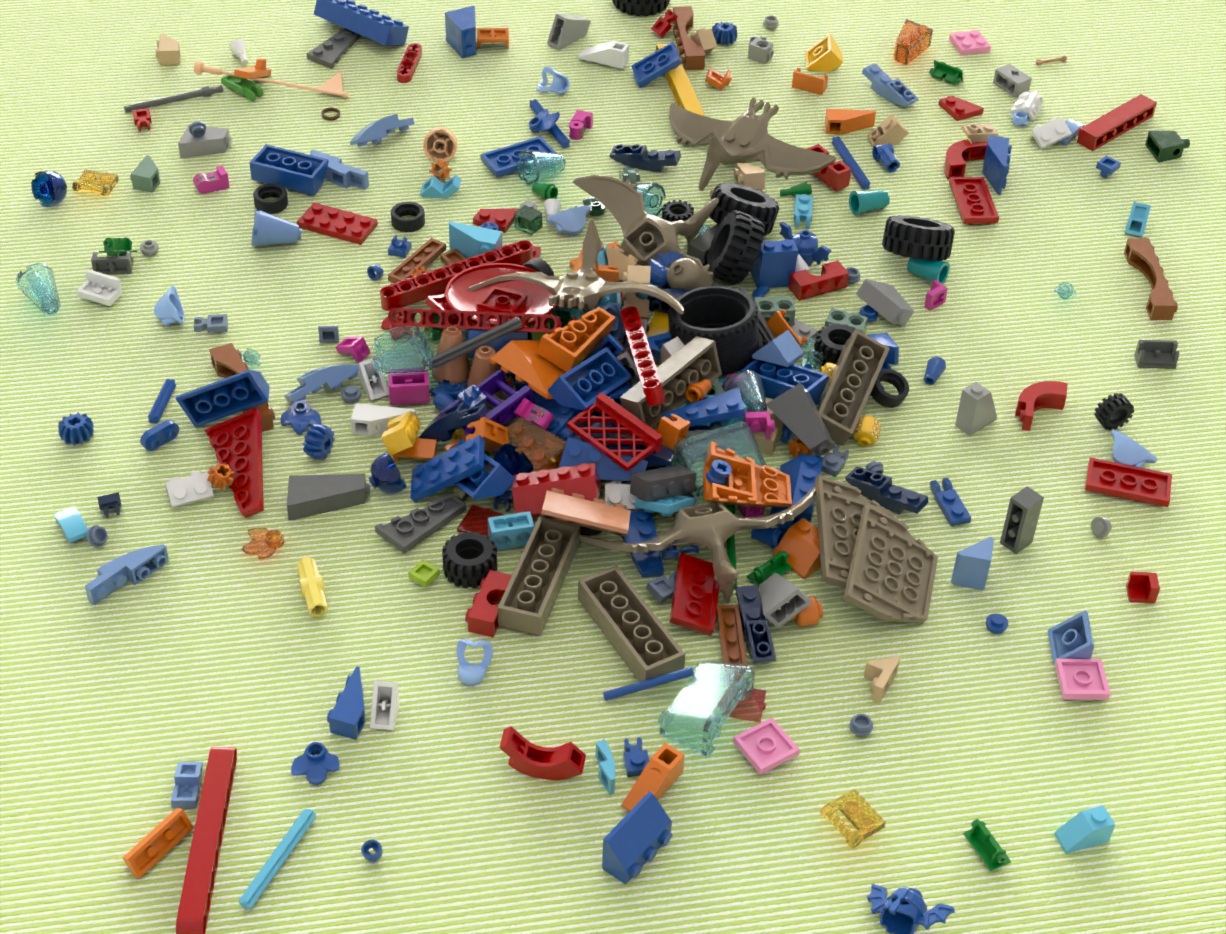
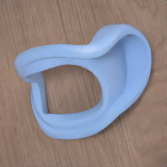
[536,67,570,94]
[456,639,493,686]

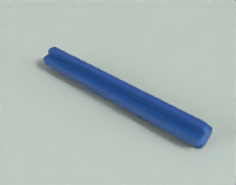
[529,99,570,148]
[832,136,871,189]

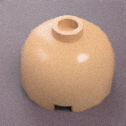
[423,127,457,162]

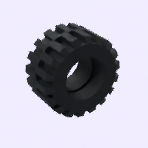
[814,323,859,366]
[442,531,497,589]

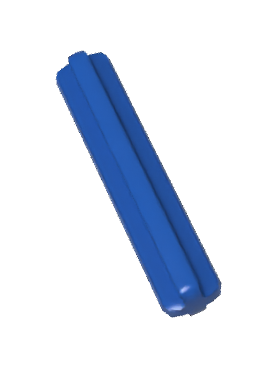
[148,379,176,424]

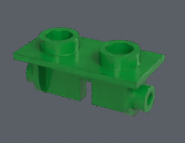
[929,60,963,85]
[99,237,137,256]
[747,551,792,586]
[963,819,1011,871]

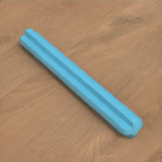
[239,808,316,909]

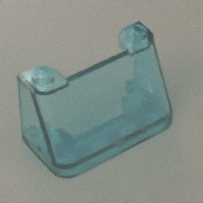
[372,319,435,374]
[674,421,767,502]
[658,660,755,757]

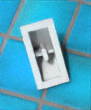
[358,357,389,401]
[370,681,400,730]

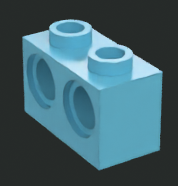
[488,511,534,550]

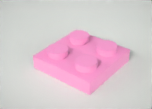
[949,30,991,55]
[1055,659,1110,700]
[733,718,800,775]

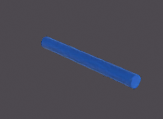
[603,666,694,701]

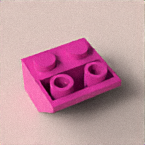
[388,372,430,405]

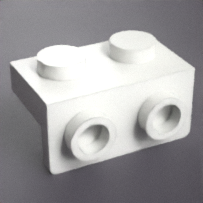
[1011,91,1043,121]
[1030,117,1072,149]
[77,269,122,306]
[165,471,214,508]
[605,481,643,511]

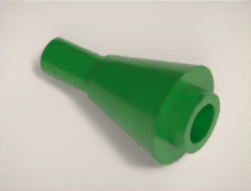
[780,181,812,196]

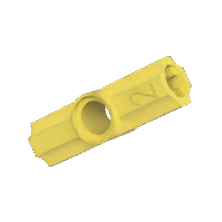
[297,557,328,617]

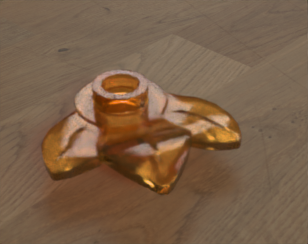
[241,528,285,559]

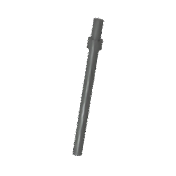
[124,85,223,113]

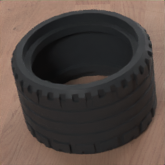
[668,286,759,376]

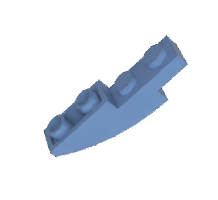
[862,63,919,106]
[350,114,415,147]
[310,150,369,190]
[284,364,359,403]
[85,544,169,605]

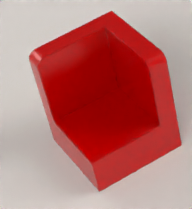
[1126,572,1160,603]

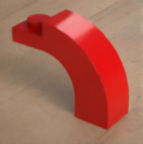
[943,139,987,180]
[1015,381,1067,431]
[499,726,586,780]

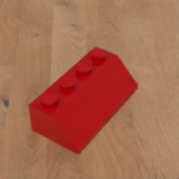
[512,463,601,518]

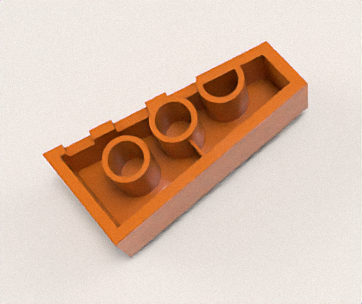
[536,307,615,372]

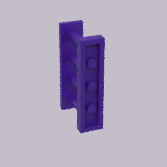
[439,369,535,436]

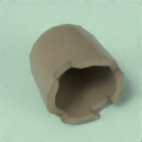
[666,258,713,290]

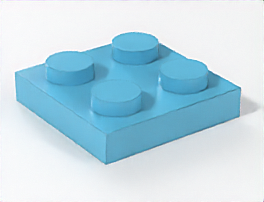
[635,495,695,516]

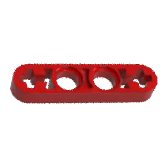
[397,43,422,83]

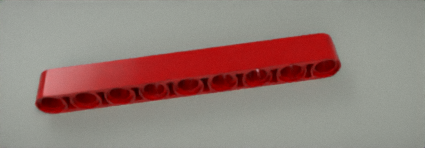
[380,240,533,311]
[620,306,665,406]
[388,308,562,333]
[176,747,237,934]

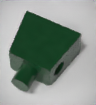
[1145,130,1190,162]

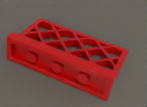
[567,393,662,471]

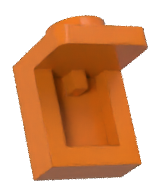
[705,68,732,91]

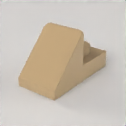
[864,656,900,703]

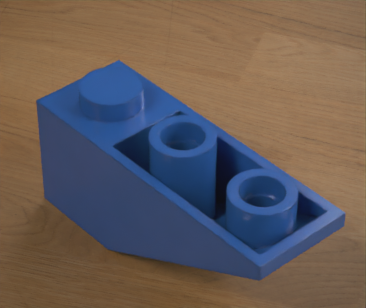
[327,666,366,740]

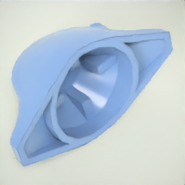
[546,205,591,236]
[154,285,185,326]
[1111,429,1158,468]

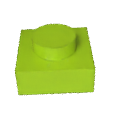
[408,560,440,588]

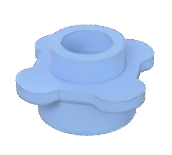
[1011,111,1029,126]

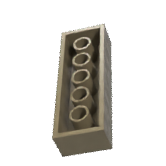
[817,329,890,446]
[620,336,722,430]
[498,516,580,636]
[578,566,686,682]

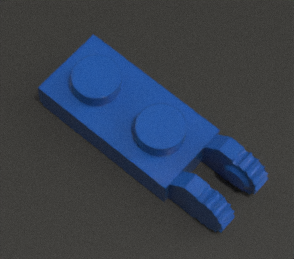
[930,478,971,526]

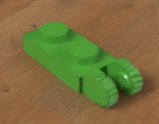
[221,72,264,101]

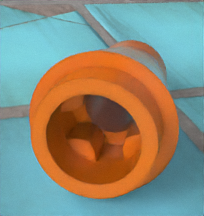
[685,379,712,403]

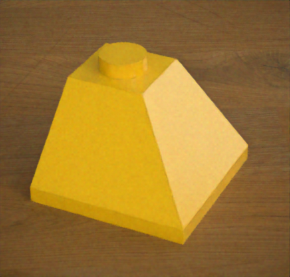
[805,34,843,72]

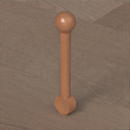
[1036,56,1067,66]

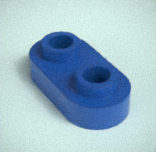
[140,420,179,451]

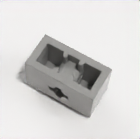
[993,64,1032,97]

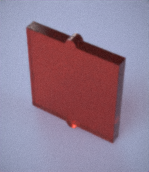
[457,505,504,536]
[720,684,766,723]

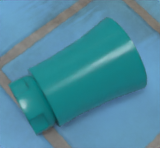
[849,190,890,215]
[907,258,950,284]

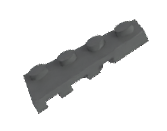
[307,28,360,69]
[375,493,466,553]

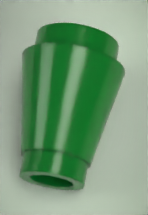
[532,183,558,200]

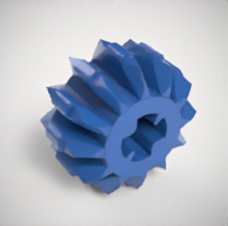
[712,21,738,45]
[58,412,94,446]
[303,424,335,459]

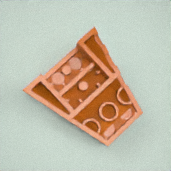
[489,340,566,399]
[703,441,792,507]

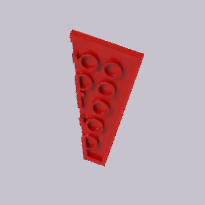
[205,408,264,518]

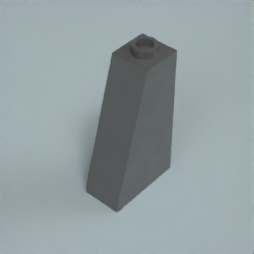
[766,383,836,456]
[287,474,370,520]

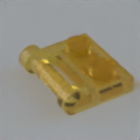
[72,170,119,196]
[820,788,886,848]

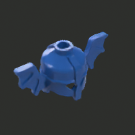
[779,222,831,266]
[648,250,684,313]
[867,884,955,934]

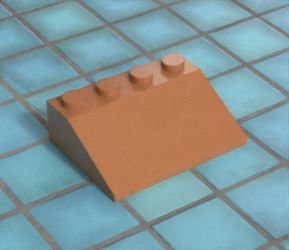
[541,488,631,537]

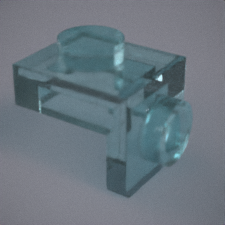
[802,337,823,369]

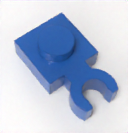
[623,737,649,777]

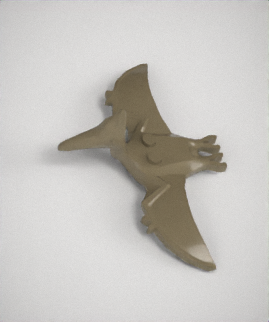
[669,97,836,191]
[573,175,719,282]
[468,219,684,314]
[581,487,816,604]

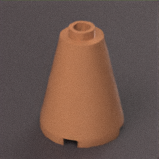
[432,326,470,384]
[467,346,501,388]

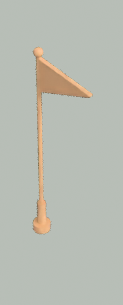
[194,61,349,99]

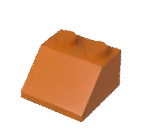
[772,518,821,579]

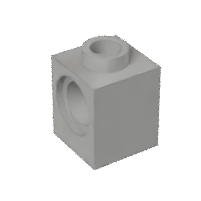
[748,37,774,64]

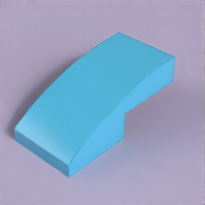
[54,507,88,543]
[595,739,615,795]

